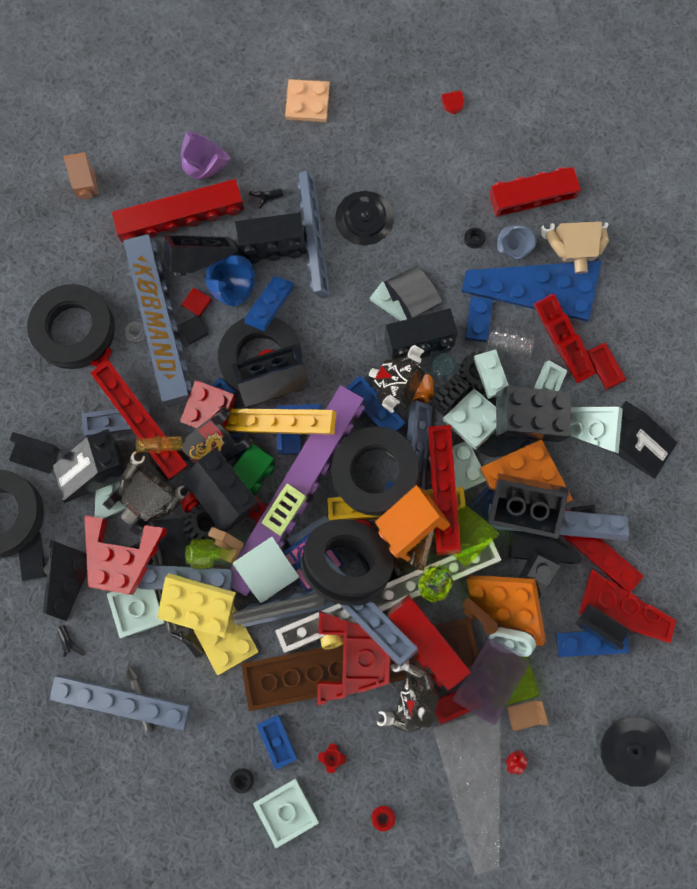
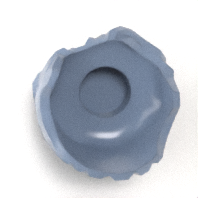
[497,225,536,259]

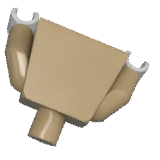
[541,221,609,274]

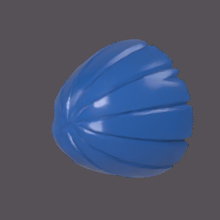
[205,255,255,306]

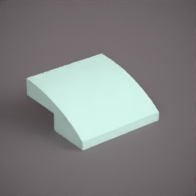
[233,537,299,603]

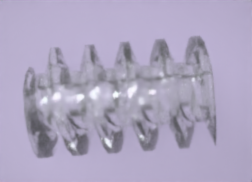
[486,325,535,360]

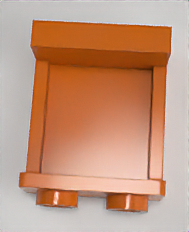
[375,485,450,561]

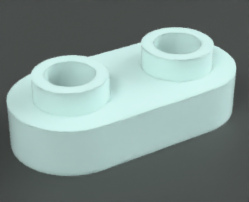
[489,627,536,657]

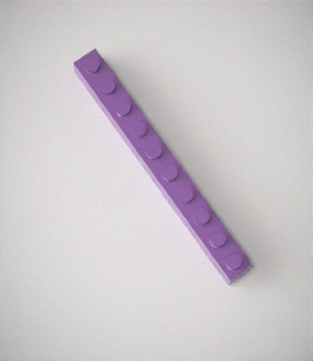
[231,385,365,597]

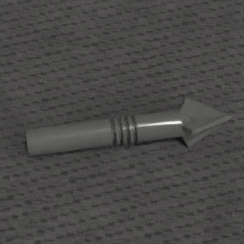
[125,664,154,732]

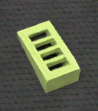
[261,484,307,536]

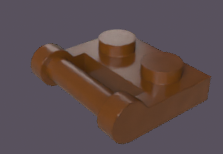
[462,597,498,634]

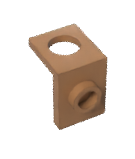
[507,700,548,731]

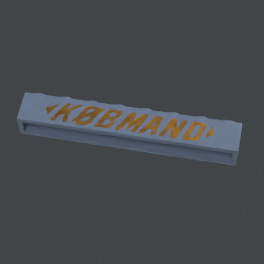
[123,234,193,407]

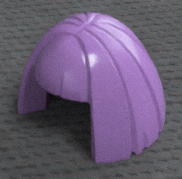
[181,131,231,179]

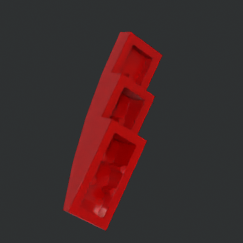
[533,293,596,383]

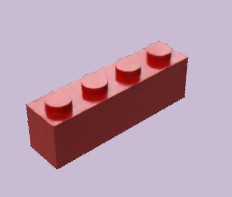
[489,167,581,217]
[387,594,471,691]

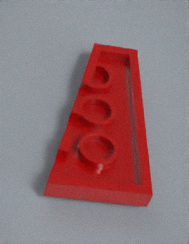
[578,569,676,643]

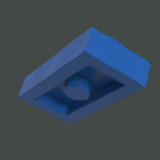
[465,296,493,342]
[257,714,298,770]

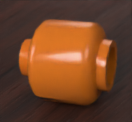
[405,371,434,404]

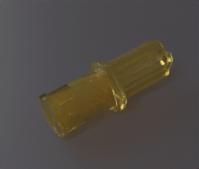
[136,435,183,453]

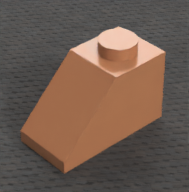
[64,152,98,199]

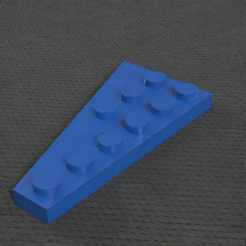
[461,260,602,322]

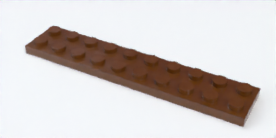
[241,618,481,711]

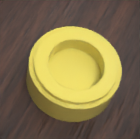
[320,635,343,649]

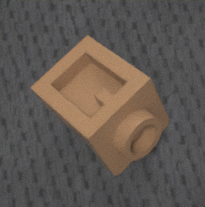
[208,527,244,564]

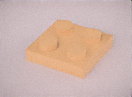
[285,79,330,122]

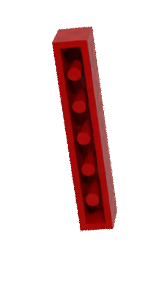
[111,179,244,243]

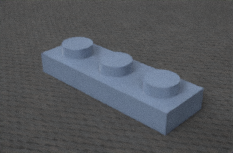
[82,405,151,437]

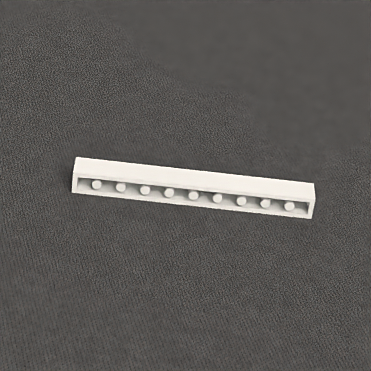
[276,539,501,653]

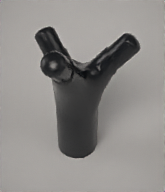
[249,188,283,209]
[56,625,85,657]
[171,628,203,658]

